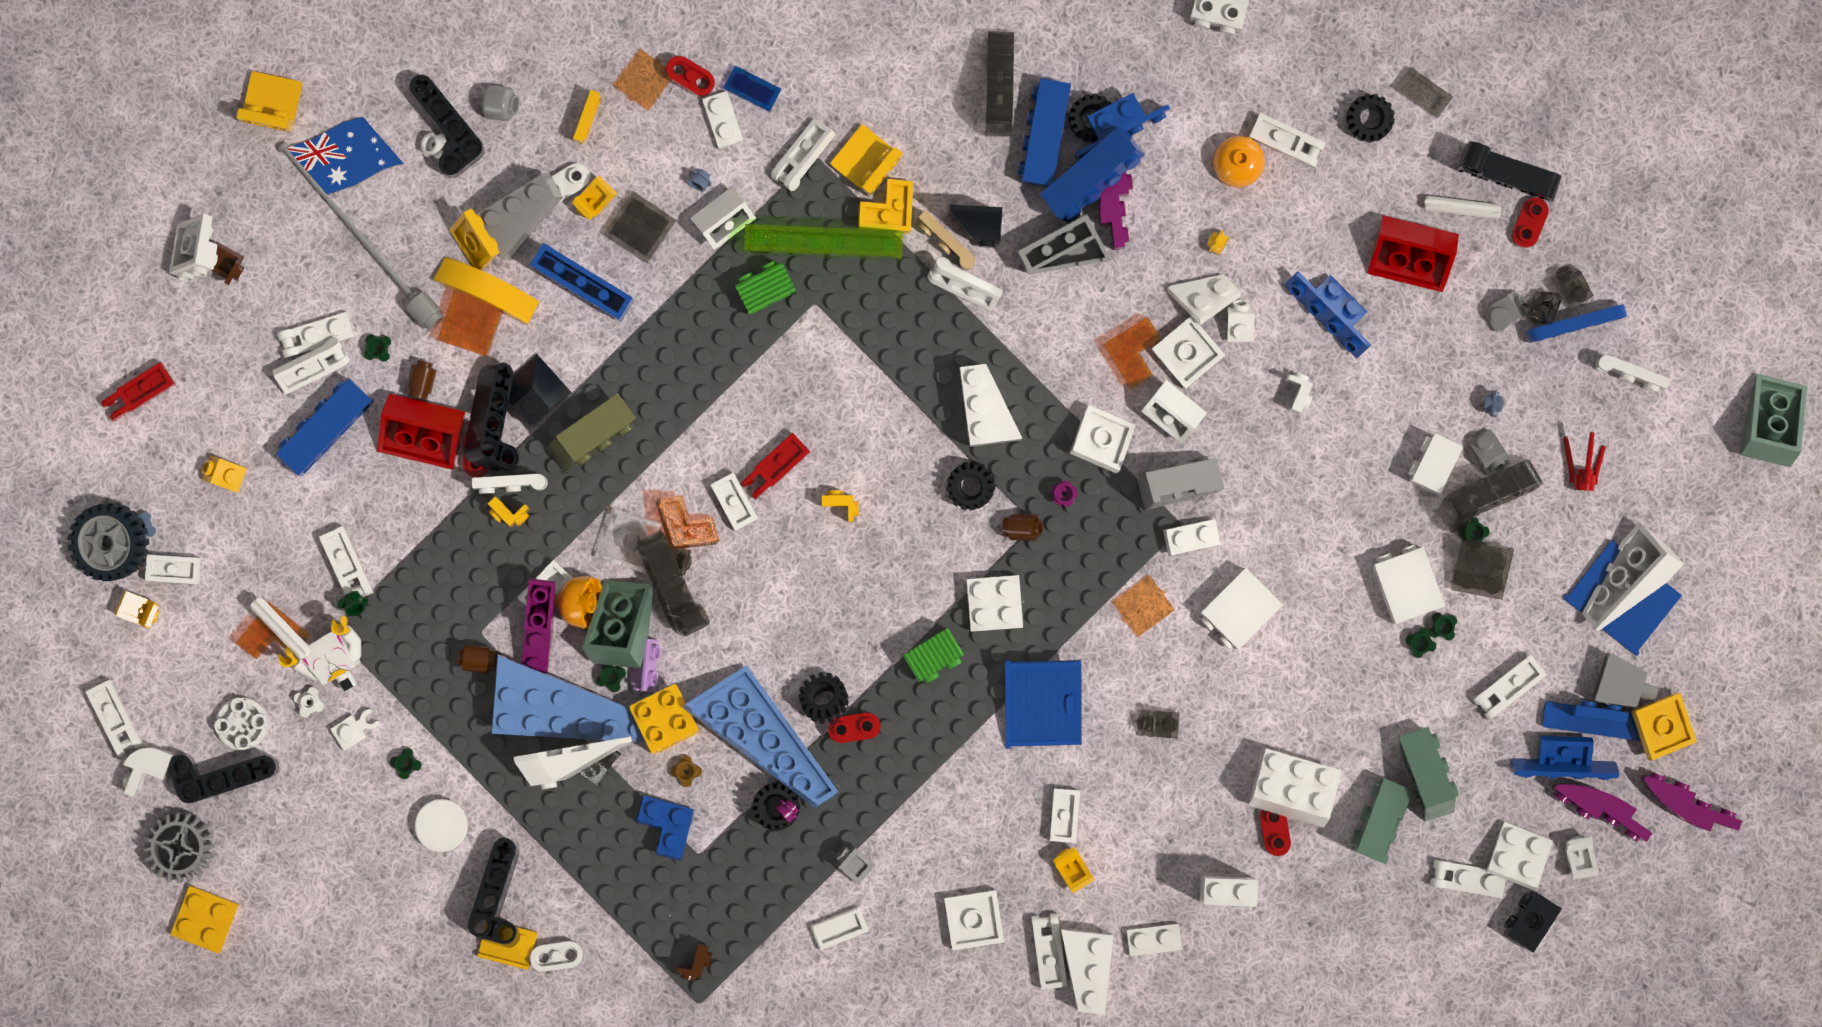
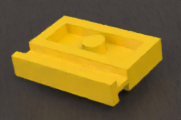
[477,921,538,970]

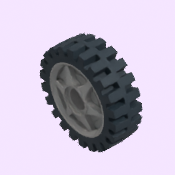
[68,503,149,581]

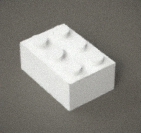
[1248,748,1342,828]

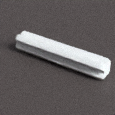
[1423,196,1501,219]
[250,598,311,659]

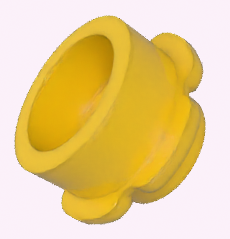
[1207,230,1229,255]

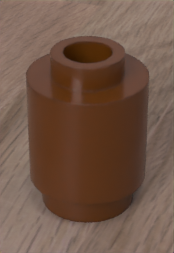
[406,360,437,400]
[1002,514,1043,541]
[458,645,496,673]

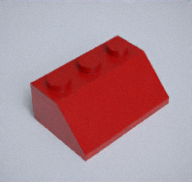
[1367,215,1459,292]
[377,393,466,470]

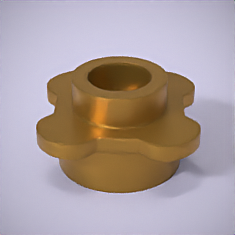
[671,756,702,787]

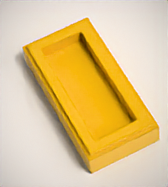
[573,90,601,145]

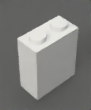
[1372,544,1445,624]
[1200,568,1283,650]
[1199,875,1258,907]

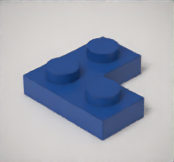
[636,796,694,861]

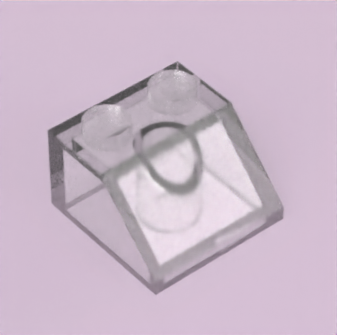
[591,505,662,574]

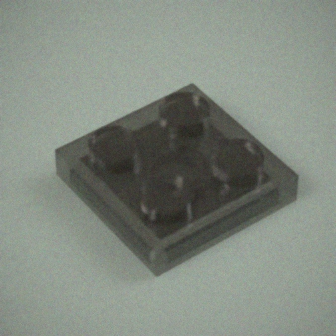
[604,191,677,264]
[1450,538,1514,600]

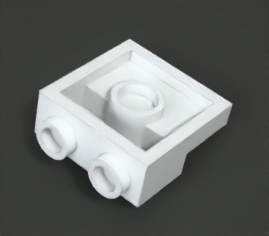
[169,214,218,282]

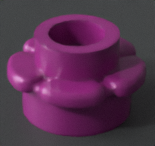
[1051,481,1077,507]
[775,799,799,823]

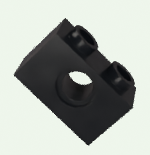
[1504,890,1562,953]

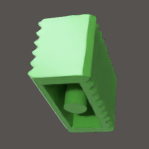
[735,261,796,315]
[903,628,964,684]

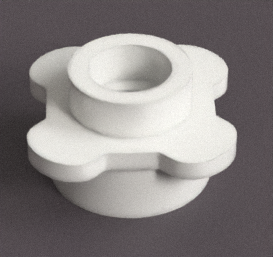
[421,132,447,159]
[294,687,324,717]

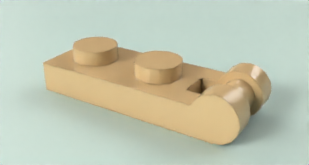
[918,210,975,271]

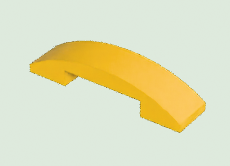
[434,257,539,325]

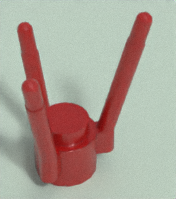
[1563,432,1606,491]

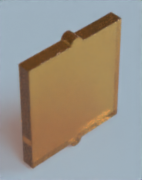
[614,49,671,111]
[1113,575,1175,637]

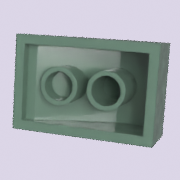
[1740,374,1807,467]
[582,580,653,668]

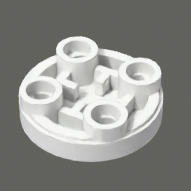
[214,697,269,750]
[415,799,468,852]

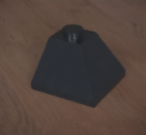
[949,205,1003,248]
[509,354,572,427]

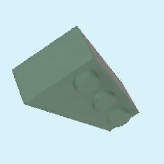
[1398,727,1459,822]
[1350,777,1413,864]

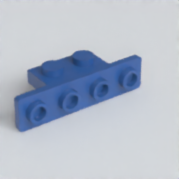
[1074,93,1170,159]
[1284,271,1371,358]
[1542,700,1641,741]
[1511,736,1619,780]

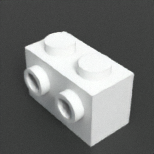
[1190,0,1249,35]
[690,187,756,250]
[1141,380,1207,444]
[1408,433,1463,495]

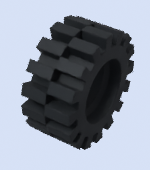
[1069,93,1112,143]
[1346,94,1395,143]
[946,461,996,511]
[798,672,849,724]
[752,783,800,831]

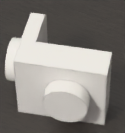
[1227,300,1255,342]
[1285,372,1313,414]
[1565,836,1599,880]

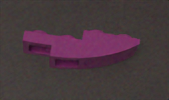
[1099,172,1133,250]
[522,578,556,674]
[1641,772,1742,832]
[1551,784,1653,842]

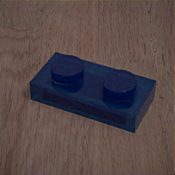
[723,65,782,113]

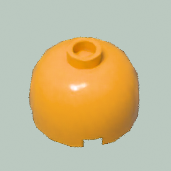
[1213,135,1265,188]
[555,576,602,629]

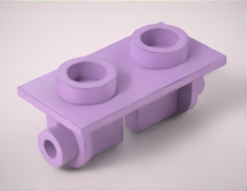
[630,639,661,692]

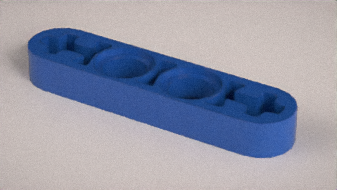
[1526,304,1627,343]

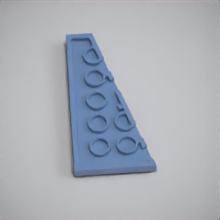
[491,654,646,743]
[683,665,838,808]

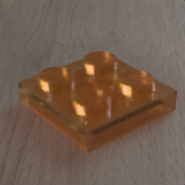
[437,291,503,357]

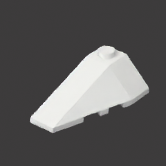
[1582,522,1684,631]
[514,737,632,789]

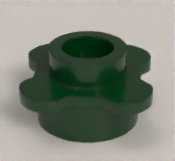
[364,334,391,362]
[1458,517,1490,548]
[337,591,368,616]
[1429,612,1457,641]
[1406,628,1436,658]
[596,664,626,692]
[390,748,422,779]

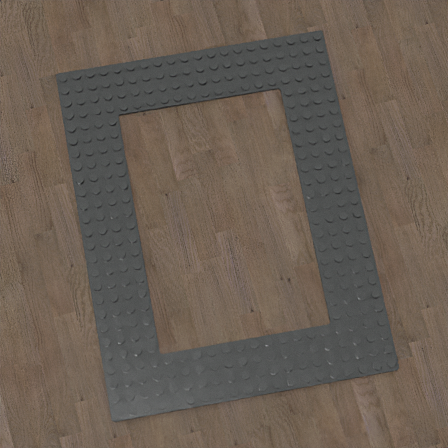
[340,158,1181,1004]

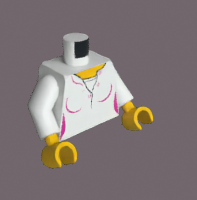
[278,616,361,692]

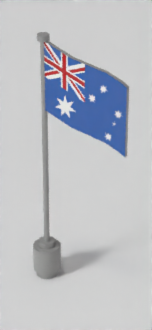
[278,117,444,330]

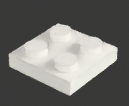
[1151,316,1225,389]
[1069,405,1136,474]
[967,575,1023,632]
[1486,822,1553,891]
[944,890,1004,950]

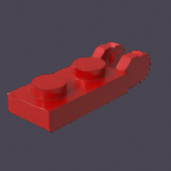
[101,362,176,422]
[741,433,810,500]

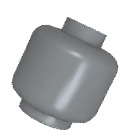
[479,86,520,121]

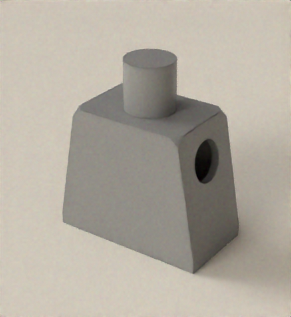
[1591,653,1658,707]

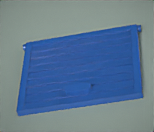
[1563,540,1682,656]
[1005,659,1082,749]

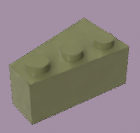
[546,393,636,474]

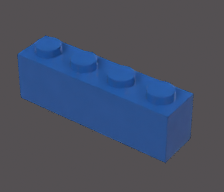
[1017,78,1071,188]
[1040,126,1145,222]
[530,243,635,322]
[276,379,374,477]

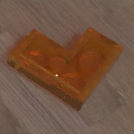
[1103,317,1161,389]
[656,495,720,550]
[236,602,311,659]

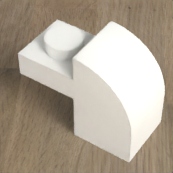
[123,747,176,797]

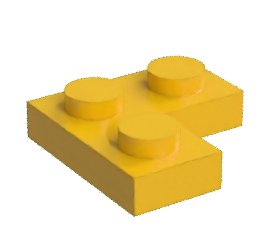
[858,179,913,234]

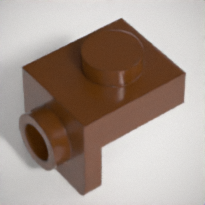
[211,242,245,286]
[675,943,713,981]

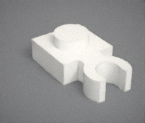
[330,709,380,751]

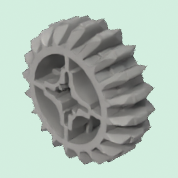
[143,812,215,883]

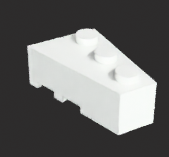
[959,364,1022,447]
[1060,928,1113,1015]

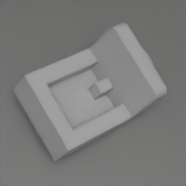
[1483,290,1529,332]
[1468,429,1509,476]
[834,843,875,885]

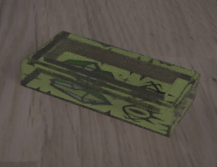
[1395,67,1453,119]

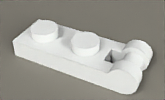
[1249,113,1326,168]
[771,118,836,191]
[927,257,1003,312]
[277,312,355,359]
[272,338,350,395]
[1595,355,1671,393]
[472,474,548,494]
[319,526,374,596]
[1472,655,1547,720]
[86,680,143,757]
[1430,860,1506,898]
[1031,913,1067,990]

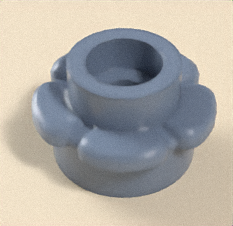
[687,168,712,192]

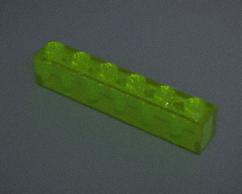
[744,224,903,260]

